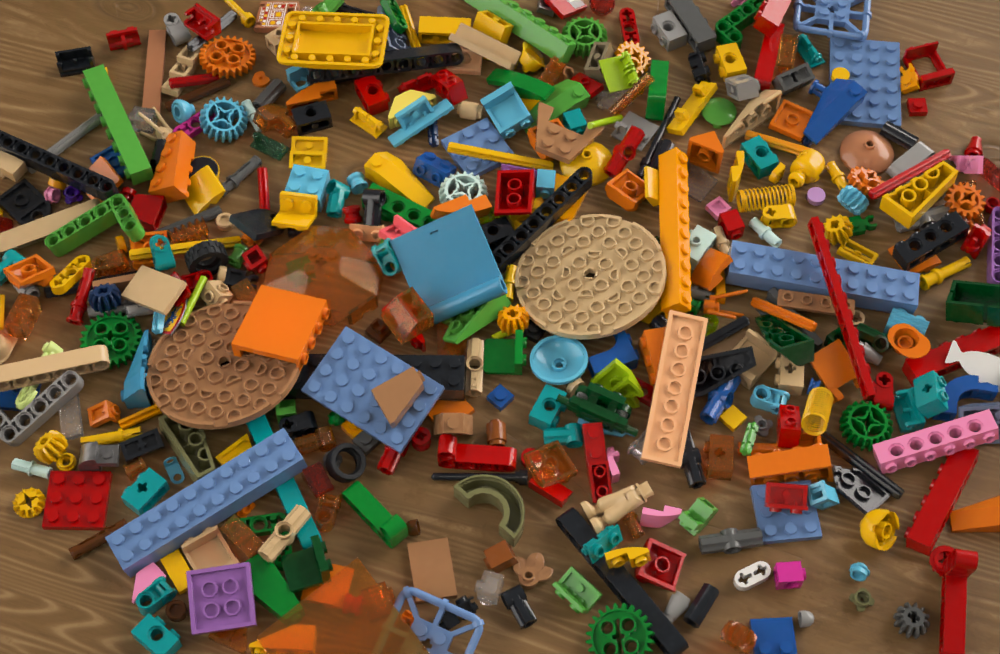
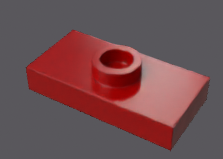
[569,72,604,99]

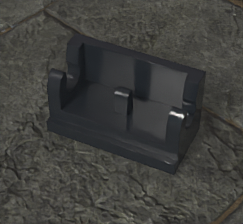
[55,46,95,77]
[119,428,165,463]

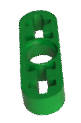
[380,0,408,34]

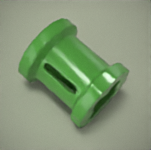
[228,243,249,268]

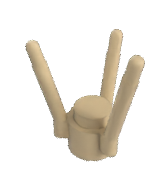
[138,106,173,141]

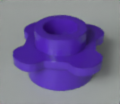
[63,186,83,204]

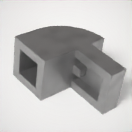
[78,442,120,471]

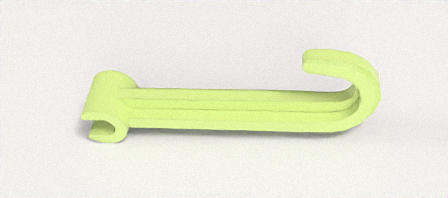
[15,340,63,410]

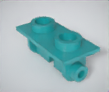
[792,33,825,68]
[581,524,623,564]

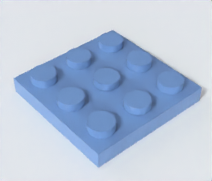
[441,117,514,176]
[750,480,822,545]

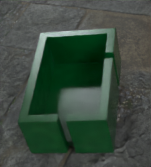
[946,280,1000,327]

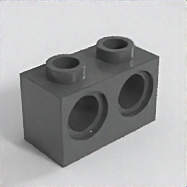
[771,62,815,97]

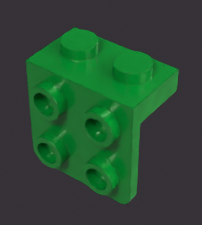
[483,330,527,375]

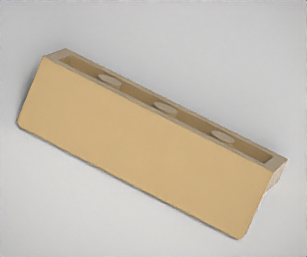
[448,23,521,71]

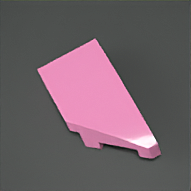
[949,155,984,174]
[606,446,620,484]
[639,505,682,528]
[132,562,166,604]

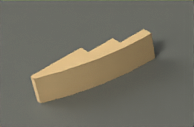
[161,38,207,97]

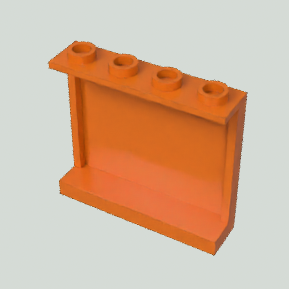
[231,285,330,371]

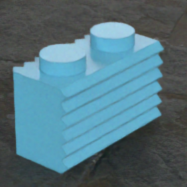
[883,307,930,335]

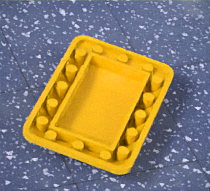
[277,11,390,70]

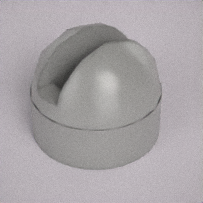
[798,610,815,628]

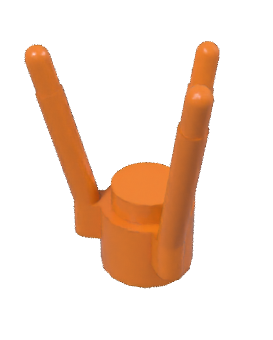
[703,289,748,319]

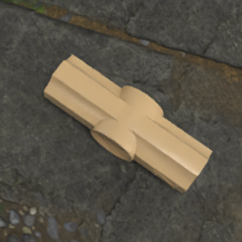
[465,338,484,397]
[258,504,311,563]

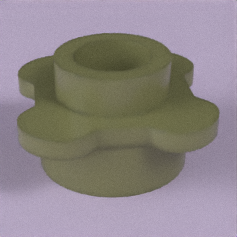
[849,588,875,612]

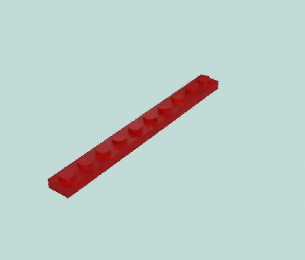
[807,216,877,401]

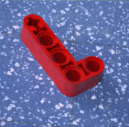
[437,434,517,473]

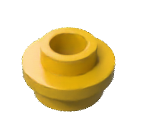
[56,453,77,471]

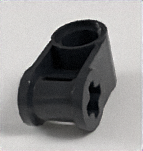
[279,411,319,441]

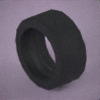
[325,443,366,483]

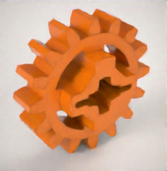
[847,166,885,196]
[944,182,986,221]

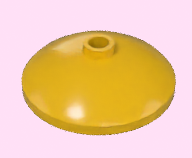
[559,141,612,186]

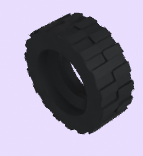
[184,240,229,275]

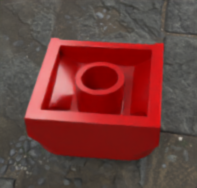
[634,538,687,592]

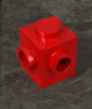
[241,244,271,275]

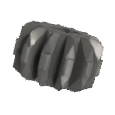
[893,602,930,639]

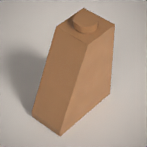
[371,367,425,429]
[433,413,473,436]

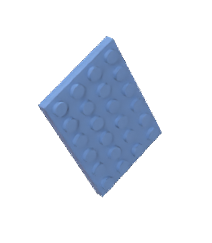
[829,37,901,128]
[301,326,445,454]

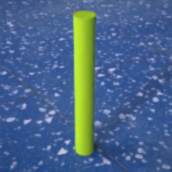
[587,114,623,129]
[179,275,208,326]

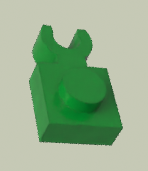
[848,215,877,237]

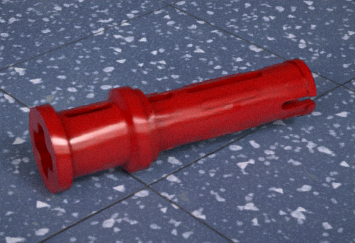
[66,268,96,326]

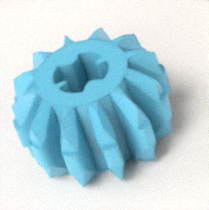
[837,185,869,215]

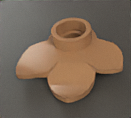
[513,552,553,589]

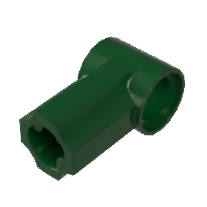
[857,323,892,352]

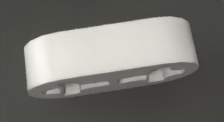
[733,561,771,591]

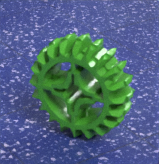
[561,16,608,58]

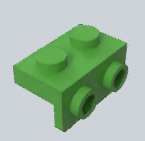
[552,566,603,614]

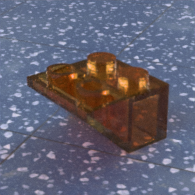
[381,287,434,345]

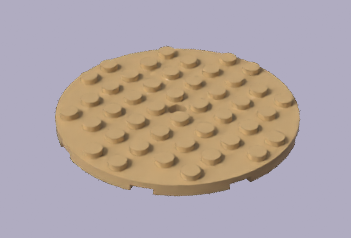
[515,214,667,339]

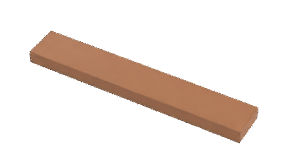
[142,30,167,117]

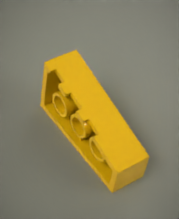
[879,161,959,229]

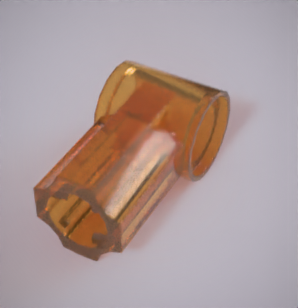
[294,426,337,455]

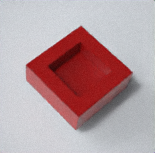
[906,98,928,117]

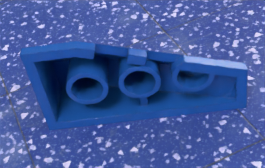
[803,78,868,145]

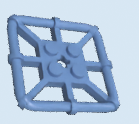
[793,0,872,41]
[372,586,485,654]

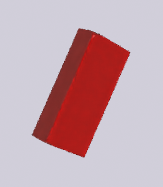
[528,471,573,508]

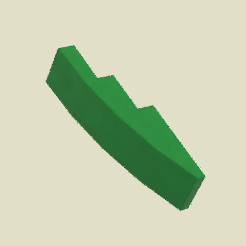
[486,68,555,101]

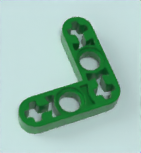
[229,512,293,571]

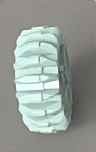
[439,171,488,203]

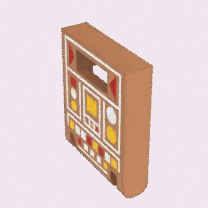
[254,1,301,33]

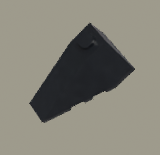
[694,346,756,398]

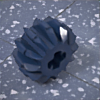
[88,283,122,313]

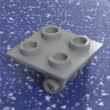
[611,111,660,151]

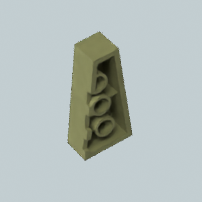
[158,415,216,482]

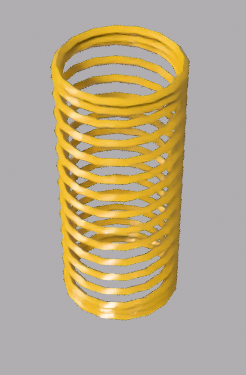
[736,183,796,213]
[801,387,834,436]

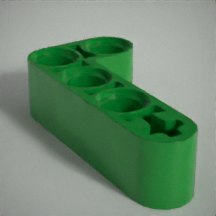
[714,0,766,50]
[645,60,669,121]
[341,480,408,549]

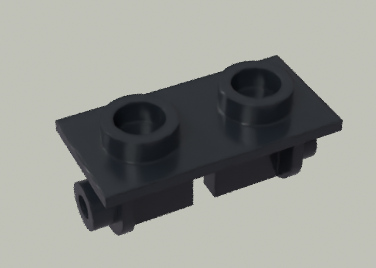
[688,47,712,84]
[434,595,479,630]

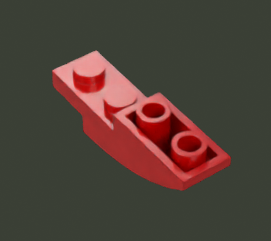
[582,422,612,503]

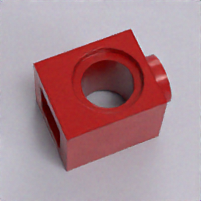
[717,209,745,240]

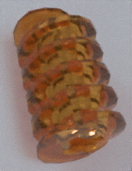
[167,216,209,244]

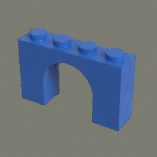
[587,330,640,378]

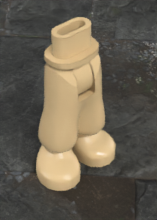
[580,481,654,535]

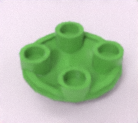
[701,97,737,129]

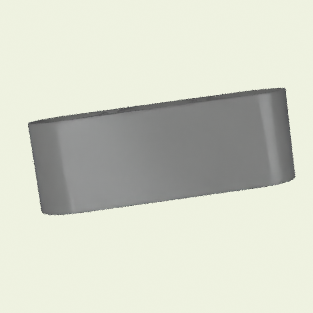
[886,141,935,178]

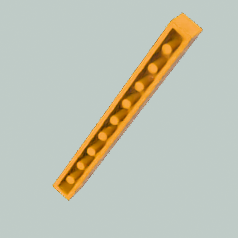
[658,147,692,314]

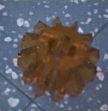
[720,620,758,654]

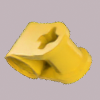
[760,204,797,229]

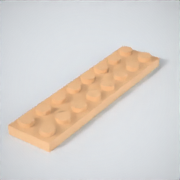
[640,310,708,469]

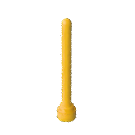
[224,0,256,28]

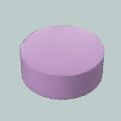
[806,187,826,206]

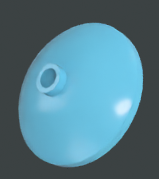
[530,335,588,385]

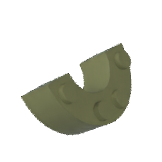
[453,474,525,547]

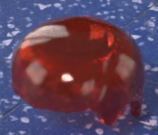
[589,0,615,16]

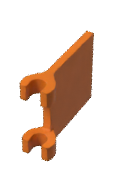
[810,339,859,404]

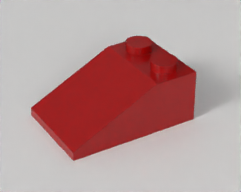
[494,169,536,216]

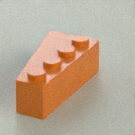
[148,130,196,203]
[638,327,666,391]
[747,443,834,485]

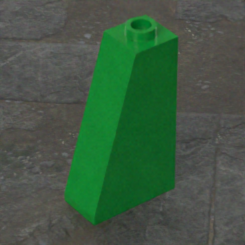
[243,554,306,627]

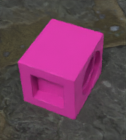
[773,561,806,590]

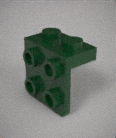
[281,535,333,593]

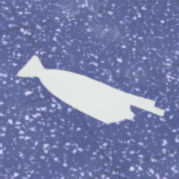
[945,340,1000,392]

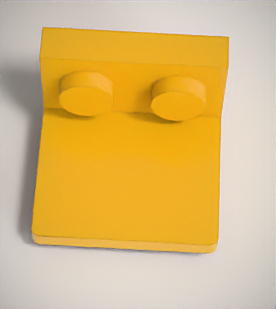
[271,191,318,231]

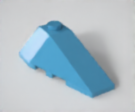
[121,329,152,409]

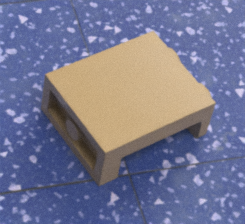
[733,329,779,390]
[180,525,240,570]

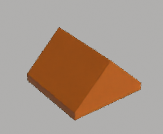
[686,131,724,174]

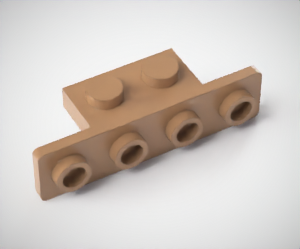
[777,289,855,316]

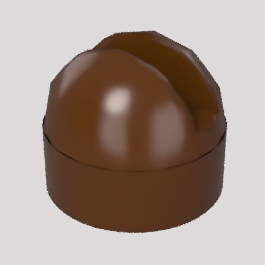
[406,519,421,536]

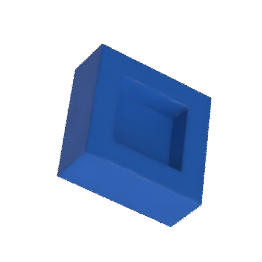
[487,384,514,412]

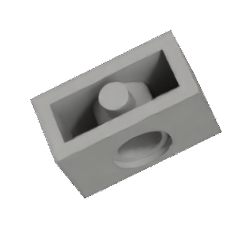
[651,10,688,52]
[725,74,760,101]

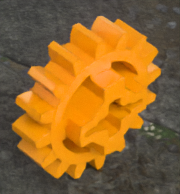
[614,41,651,77]

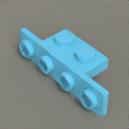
[388,95,454,148]

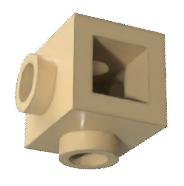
[200,280,234,306]

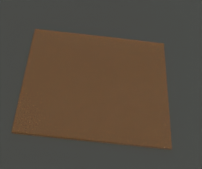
[256,557,430,654]

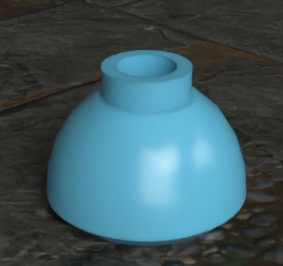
[172,99,195,124]

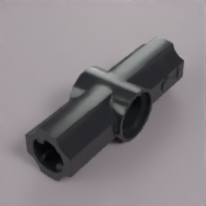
[681,429,707,489]

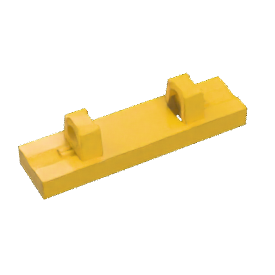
[667,81,718,136]

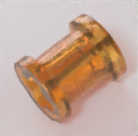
[122,456,148,481]

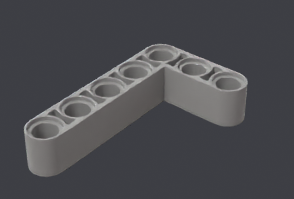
[0,370,84,447]

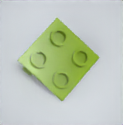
[598,51,641,93]

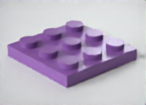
[186,562,257,636]

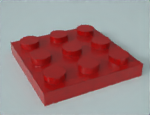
[42,470,113,531]

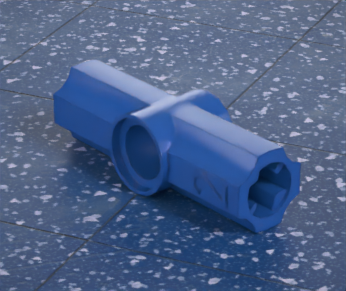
[700,376,741,425]

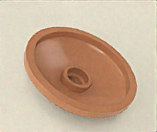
[839,130,894,175]

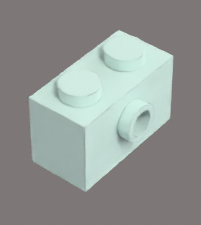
[689,224,717,270]

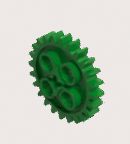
[79,311,143,370]
[586,603,655,654]

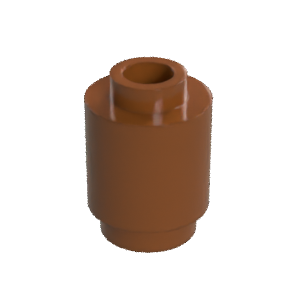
[486,419,507,447]

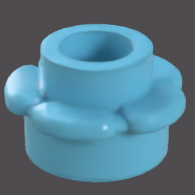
[849,562,870,581]

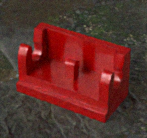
[184,3,222,41]

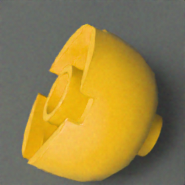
[860,509,900,551]

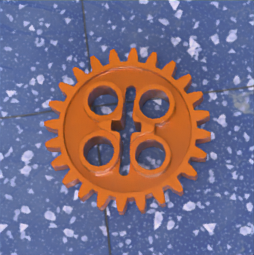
[199,35,256,79]

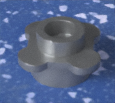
[754,415,773,437]

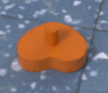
[252,71,270,87]

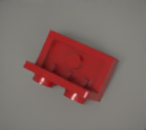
[764,482,808,514]

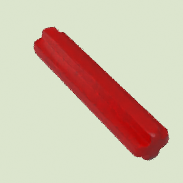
[169,73,221,89]
[257,167,270,210]

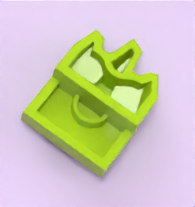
[590,358,644,408]

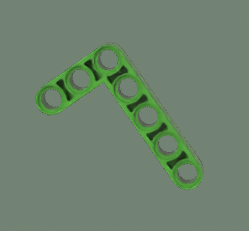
[44,194,145,257]

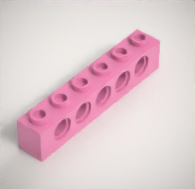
[872,409,999,474]

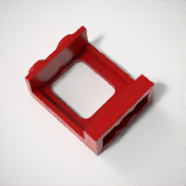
[902,41,955,92]

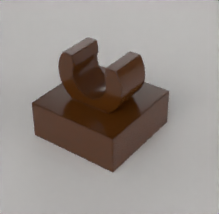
[365,318,392,345]

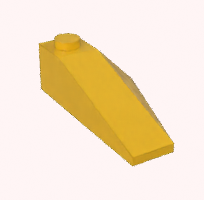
[364,151,435,208]

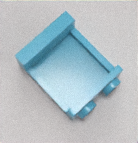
[480,81,534,140]

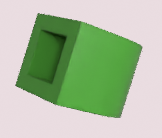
[678,497,718,536]

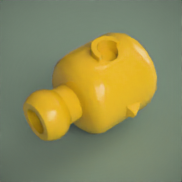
[788,149,825,188]

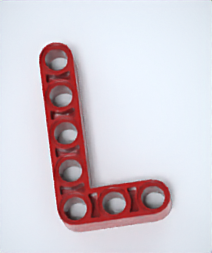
[939,549,978,654]

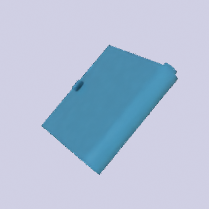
[390,204,508,329]

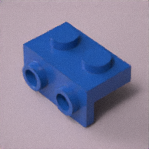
[412,152,457,188]

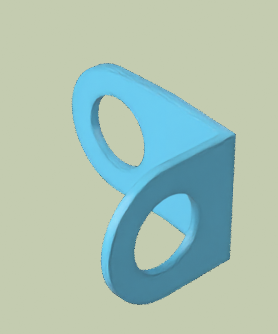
[163,457,185,484]

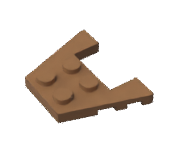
[535,102,604,164]

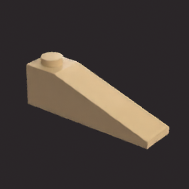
[722,90,782,148]

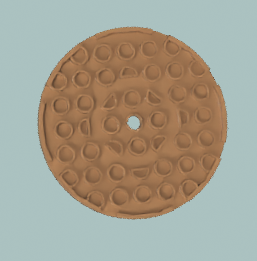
[146,301,301,430]

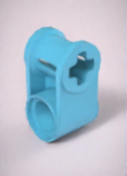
[750,385,790,415]

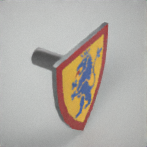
[162,300,187,336]

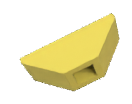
[388,90,437,129]

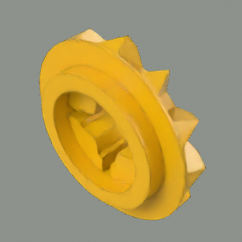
[12,487,46,518]

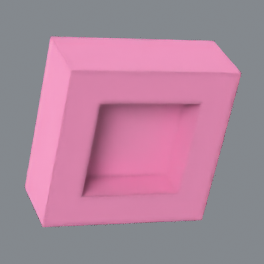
[705,196,732,221]

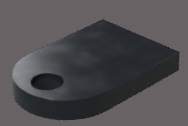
[0,178,52,225]
[229,209,286,241]

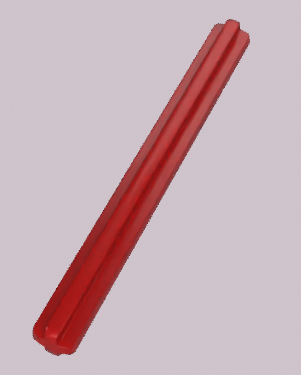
[868,149,952,200]

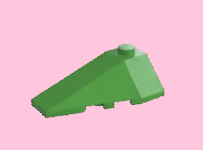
[443,294,511,344]

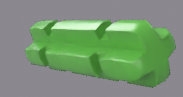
[739,422,759,456]

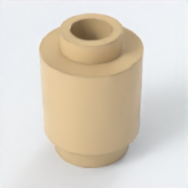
[457,101,484,121]

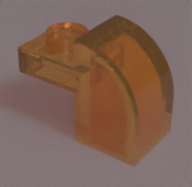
[253,104,296,139]

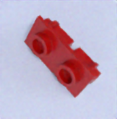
[397,72,434,94]

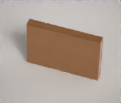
[407,537,457,604]

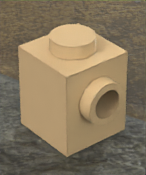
[265,25,283,57]

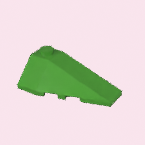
[524,79,590,133]

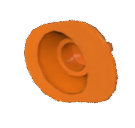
[887,323,931,359]

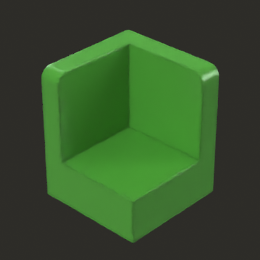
[275,399,297,424]

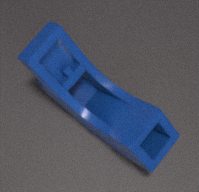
[932,375,998,422]

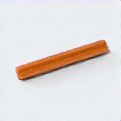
[750,297,817,332]

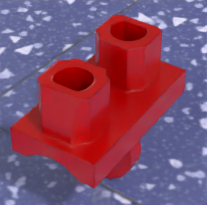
[106,26,141,51]
[960,223,992,260]

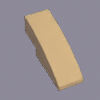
[0,151,28,182]

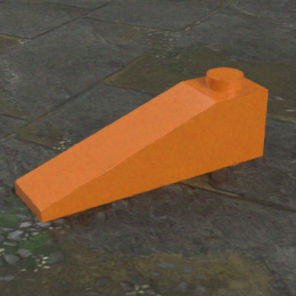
[949,495,1000,533]

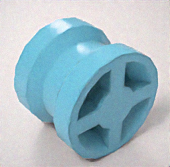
[346,172,369,195]

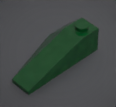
[755,314,814,366]

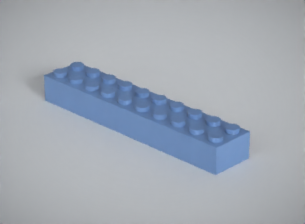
[725,240,920,315]
[105,428,308,578]

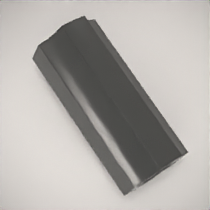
[252,78,287,113]

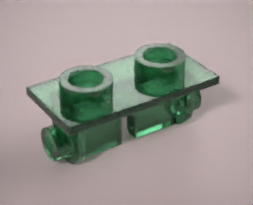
[250,132,290,161]

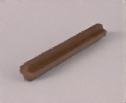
[165,76,231,112]

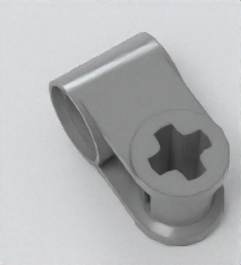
[164,13,192,47]

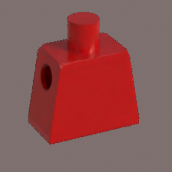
[130,194,168,232]

